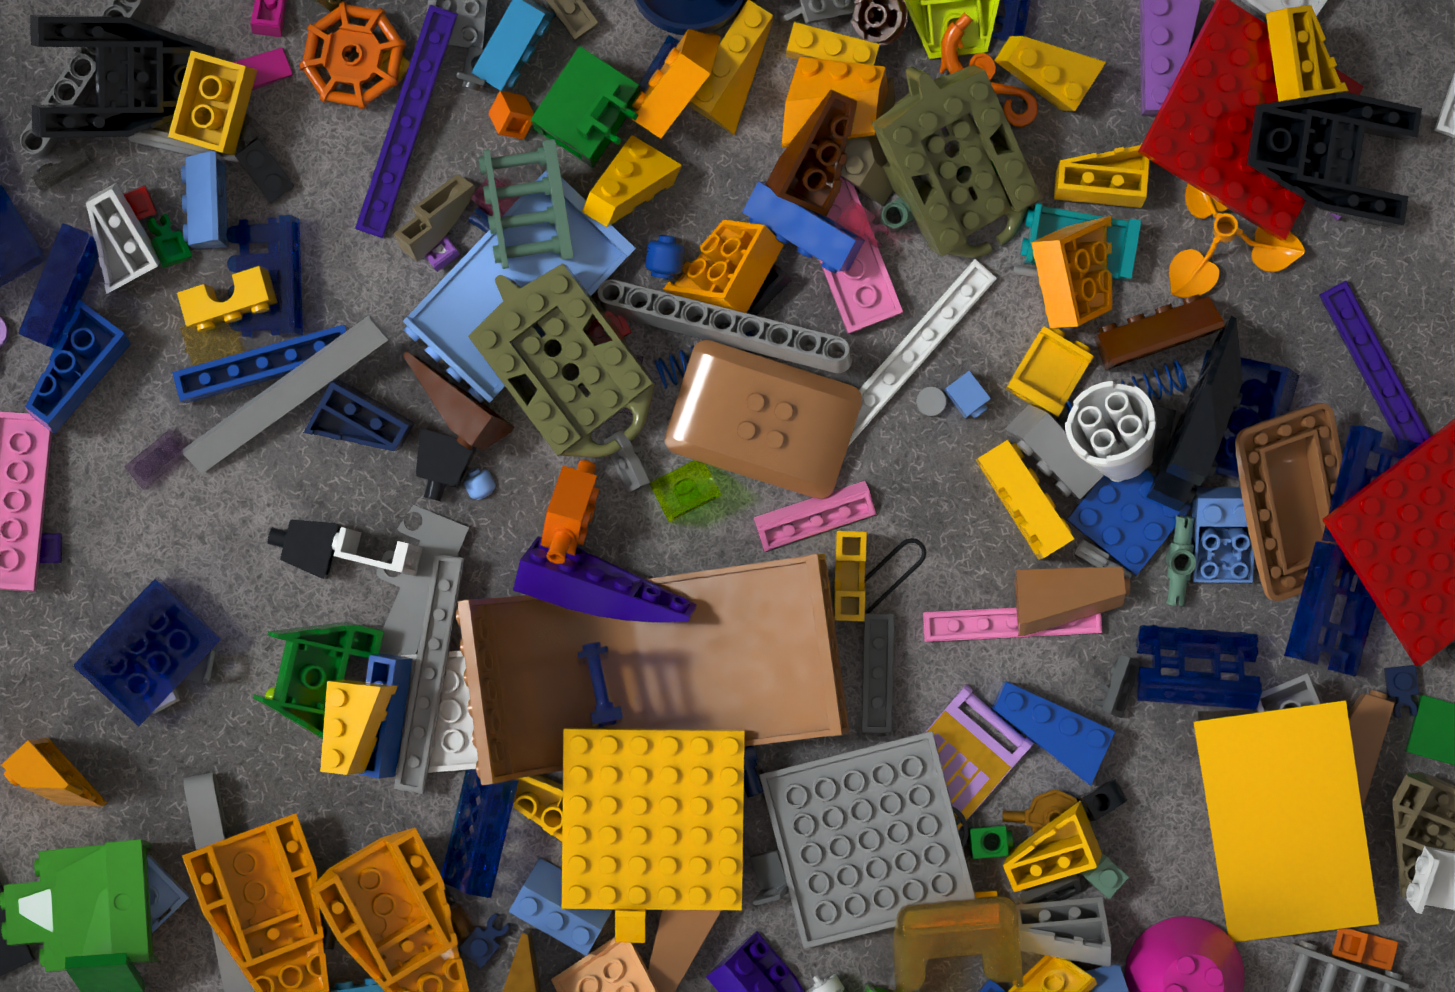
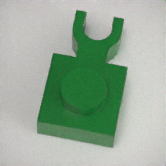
[147,214,193,268]

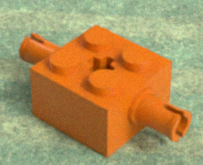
[540,460,600,564]

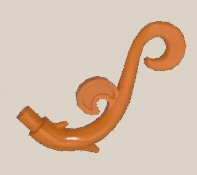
[940,12,1038,127]

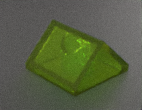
[649,460,722,524]

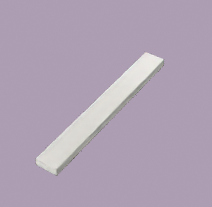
[848,259,997,446]

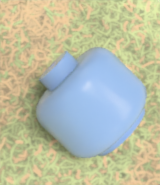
[464,468,496,500]

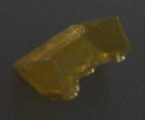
[892,896,1023,992]

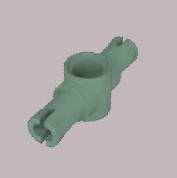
[1165,515,1196,606]

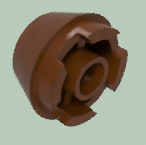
[851,0,908,46]

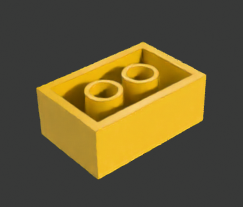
[168,51,257,155]

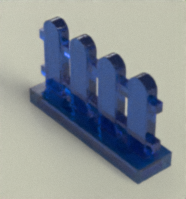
[226,215,303,337]

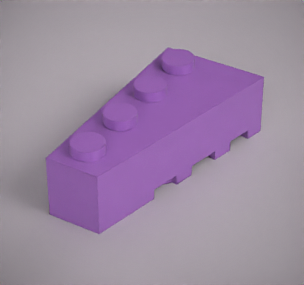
[1139,0,1201,116]

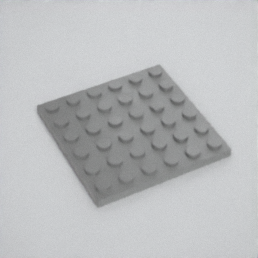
[760,731,978,949]

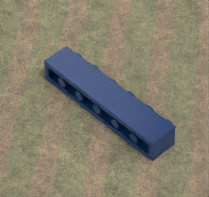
[172,325,349,404]

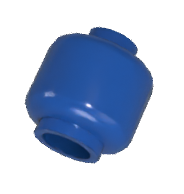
[645,235,685,279]

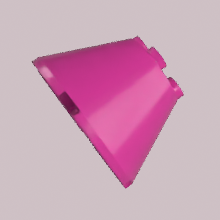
[1125,916,1245,992]

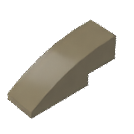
[393,174,476,262]

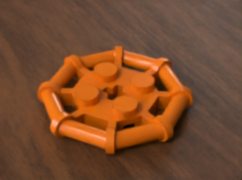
[299,2,407,109]

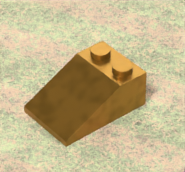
[503,928,541,992]

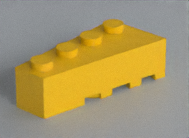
[976,440,1074,560]

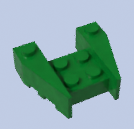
[253,622,384,739]

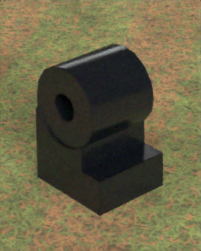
[1076,779,1127,821]

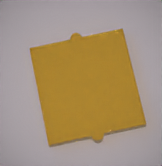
[180,321,243,366]

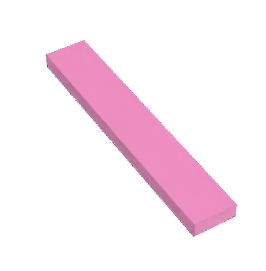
[923,608,1102,642]

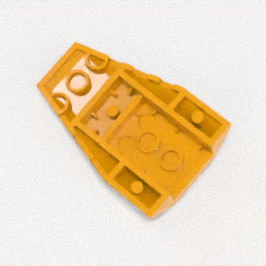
[182,813,329,992]
[310,827,469,992]

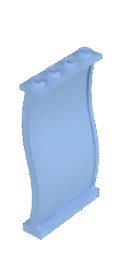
[402,171,636,403]

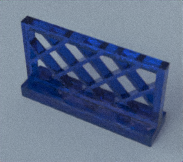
[441,769,519,898]

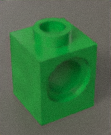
[968,824,1013,859]

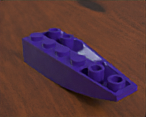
[513,536,697,623]
[706,931,804,992]

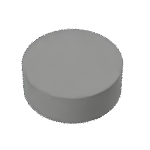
[916,387,946,417]

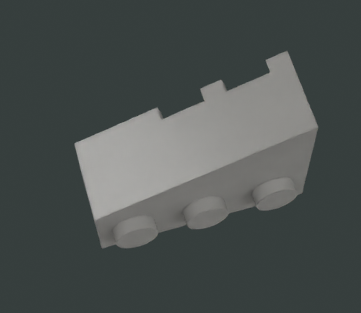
[1005,404,1104,499]
[1013,897,1111,967]

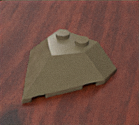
[785,77,895,207]
[1392,772,1455,898]

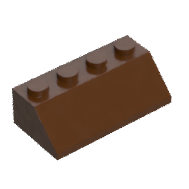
[1094,294,1225,371]

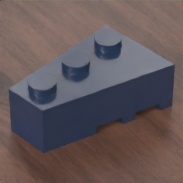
[303,379,415,451]

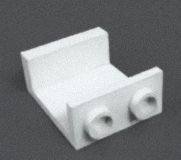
[332,527,423,576]
[1406,846,1455,914]

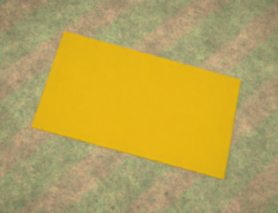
[1194,700,1379,942]

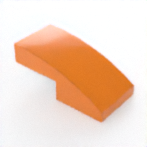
[1332,928,1398,971]

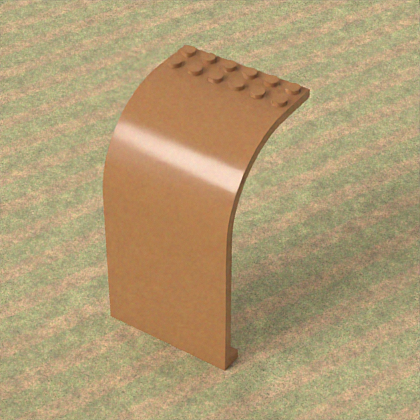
[456,554,850,785]

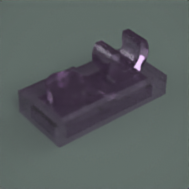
[124,429,185,490]

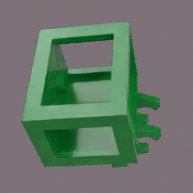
[530,46,641,168]

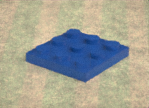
[1066,469,1192,576]

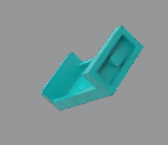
[1020,203,1142,282]

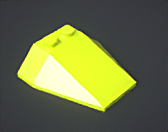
[904,0,1000,59]

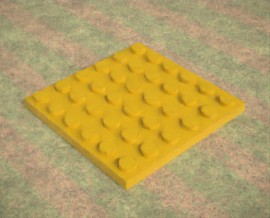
[561,728,745,910]

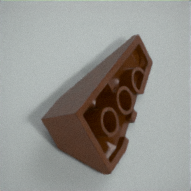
[766,89,857,216]
[403,351,515,451]

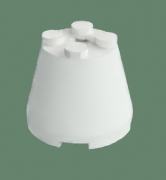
[1065,381,1157,482]

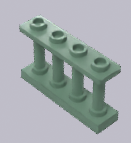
[478,139,574,269]

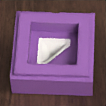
[425,236,460,272]

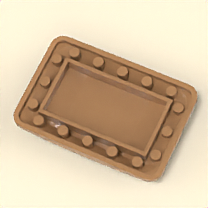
[665,340,862,499]
[1235,403,1355,601]

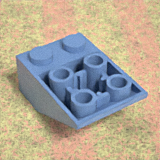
[1192,487,1254,583]

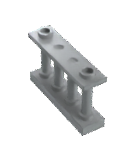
[1287,940,1409,992]

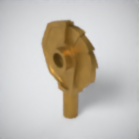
[1002,789,1078,834]

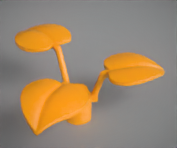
[1169,183,1305,298]

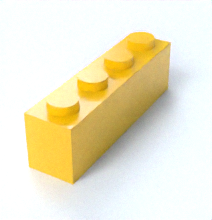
[687,0,773,135]
[498,775,563,842]

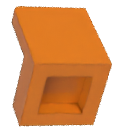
[488,91,534,140]

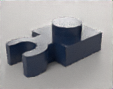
[1384,665,1419,718]
[458,913,510,968]

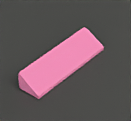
[754,481,877,551]

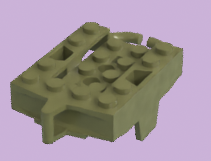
[872,65,1042,258]
[468,263,656,458]

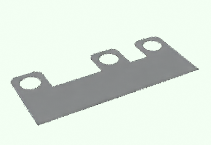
[349,505,469,662]

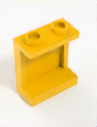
[1005,326,1094,419]

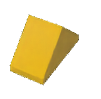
[615,909,647,943]

